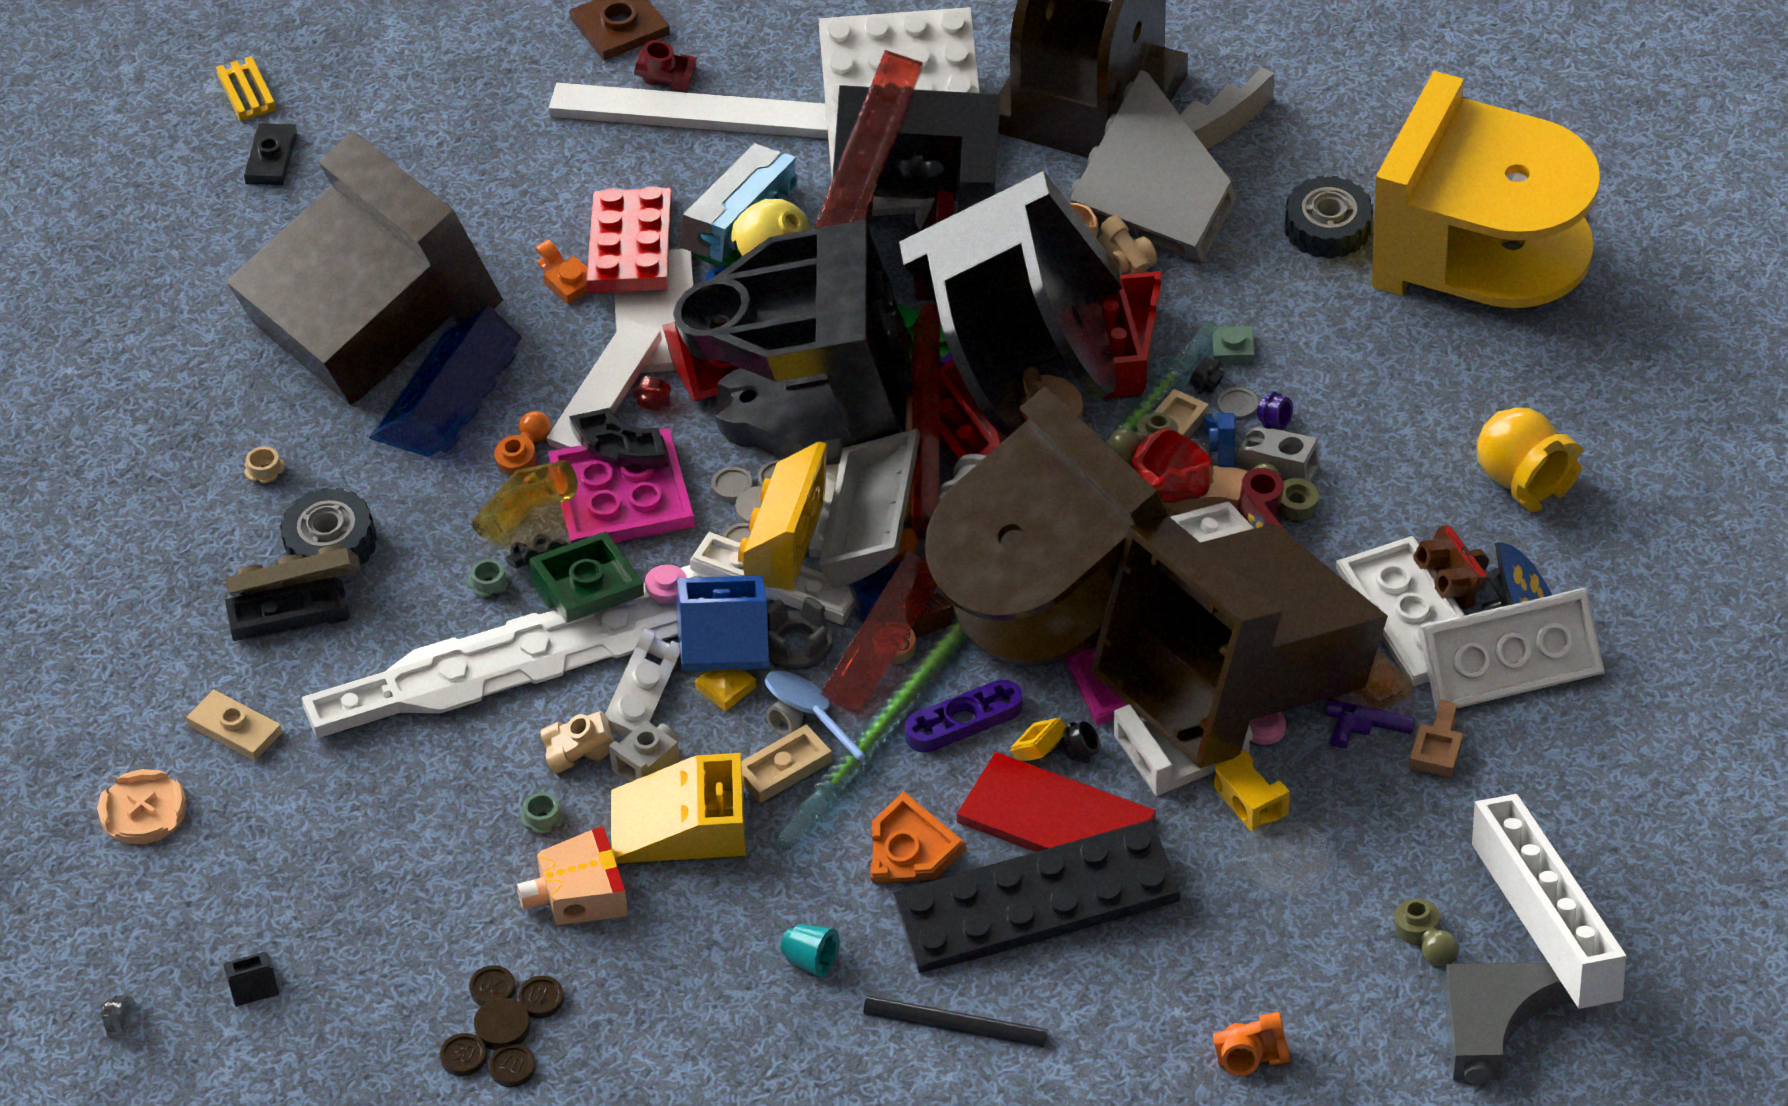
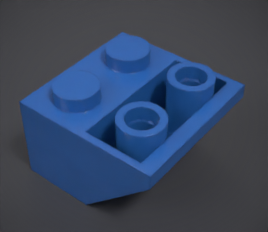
[676,576,769,672]

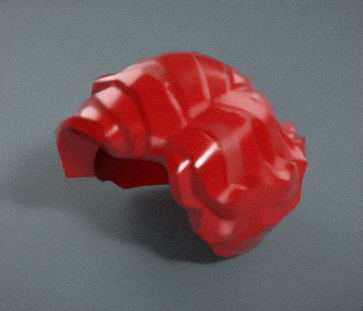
[1133,429,1214,503]

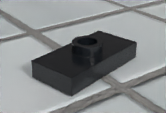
[244,123,297,185]

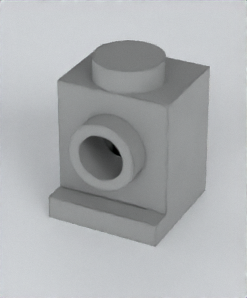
[609,720,680,783]

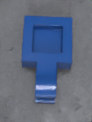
[1204,413,1236,467]

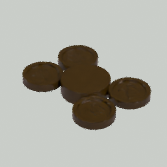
[439,965,564,1087]

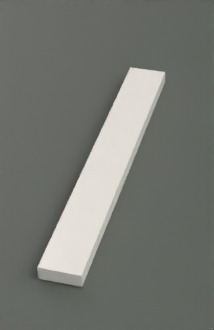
[549,83,828,139]

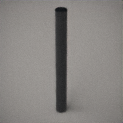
[863,996,1048,1047]

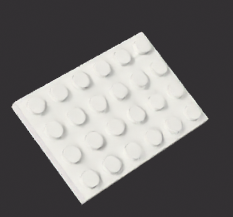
[818,7,979,216]

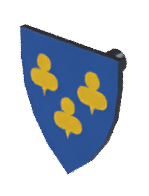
[1481,542,1553,611]

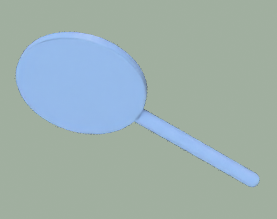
[765,670,865,761]

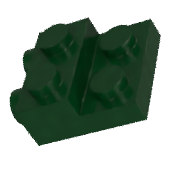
[530,531,644,623]

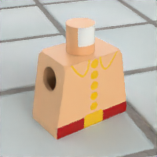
[517,826,628,925]

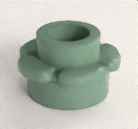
[468,559,509,597]
[520,792,564,834]

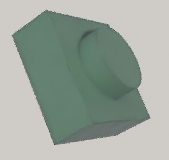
[1211,326,1254,364]

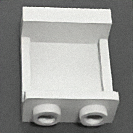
[1114,704,1253,796]

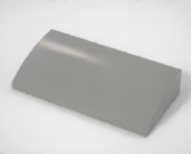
[818,429,921,589]

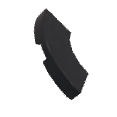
[569,408,668,469]

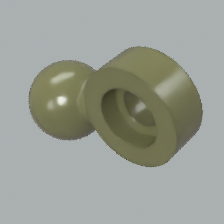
[1107,413,1178,462]
[1253,463,1319,521]
[1394,899,1459,967]

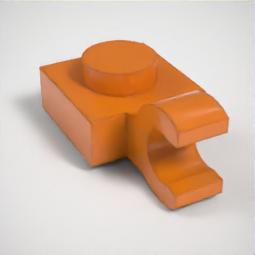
[535,240,588,304]

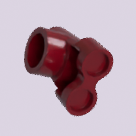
[634,40,697,93]

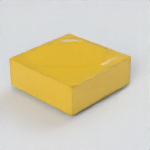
[695,669,756,711]
[1009,718,1067,761]

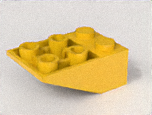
[611,753,746,864]

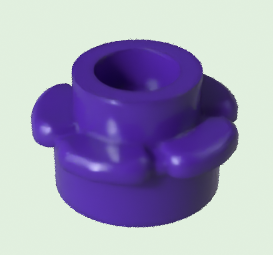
[1257,391,1293,430]

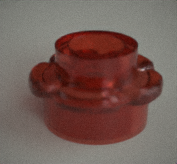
[632,376,672,411]

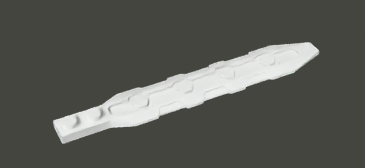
[302,565,772,739]

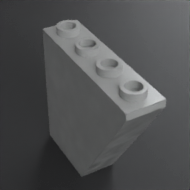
[1070,70,1236,263]

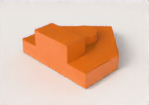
[870,791,967,883]

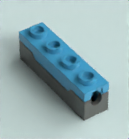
[680,143,798,262]

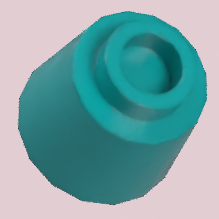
[781,924,840,978]

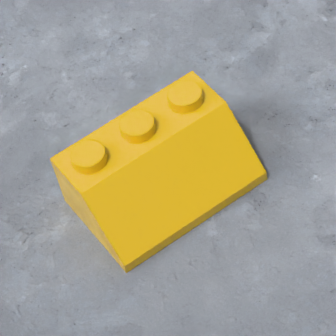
[738,442,827,591]

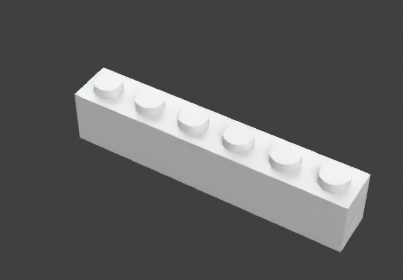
[1472,794,1626,1009]

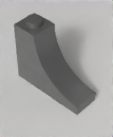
[1444,962,1574,1085]

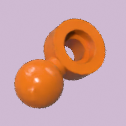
[494,411,551,476]

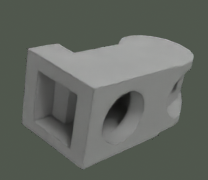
[1235,427,1320,482]

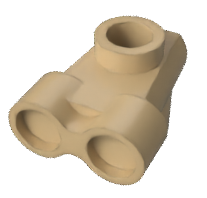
[1097,215,1157,275]
[540,711,614,774]

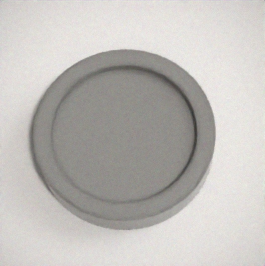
[1217,387,1258,420]

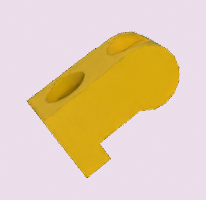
[1214,750,1290,833]

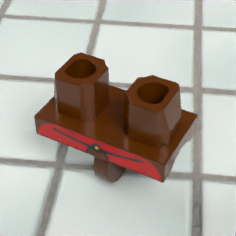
[1413,525,1489,609]

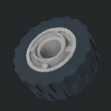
[1284,176,1373,258]
[280,488,377,565]

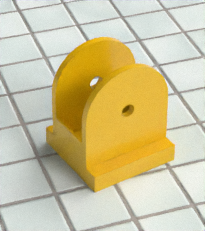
[1372,71,1600,308]

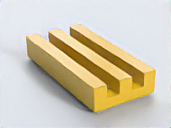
[216,56,276,121]

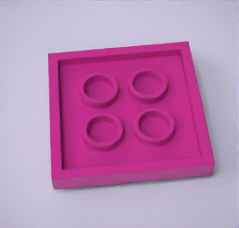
[548,428,695,544]

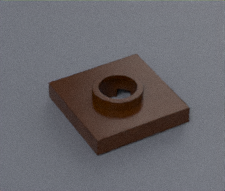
[569,0,670,61]

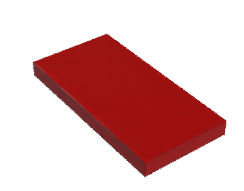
[957,751,1156,852]

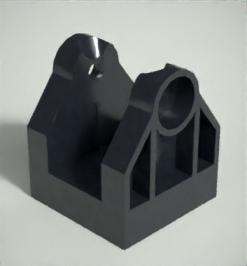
[830,85,1001,229]
[673,219,907,465]

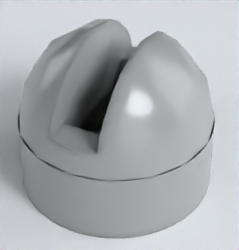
[766,700,804,736]

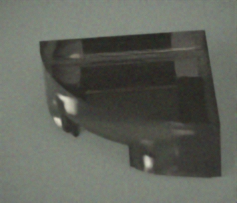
[101,995,135,1039]

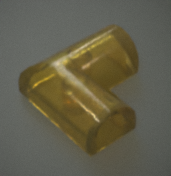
[470,460,578,545]

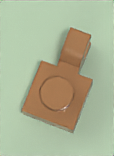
[1409,700,1463,778]

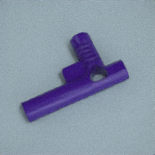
[1326,699,1415,749]

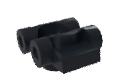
[506,534,568,569]

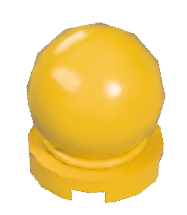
[1476,408,1584,512]

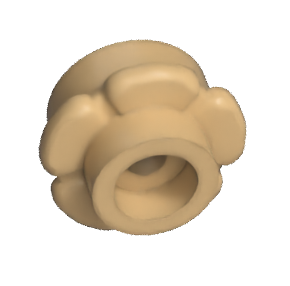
[244,446,285,483]

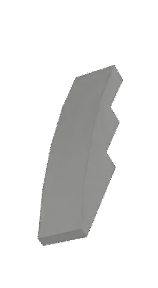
[1180,67,1274,149]

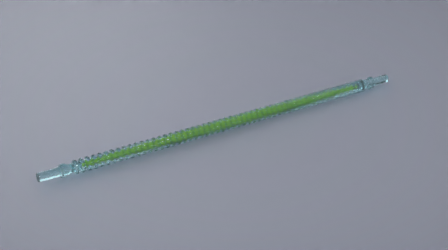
[777,322,1218,850]

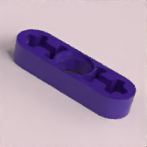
[905,680,1023,752]

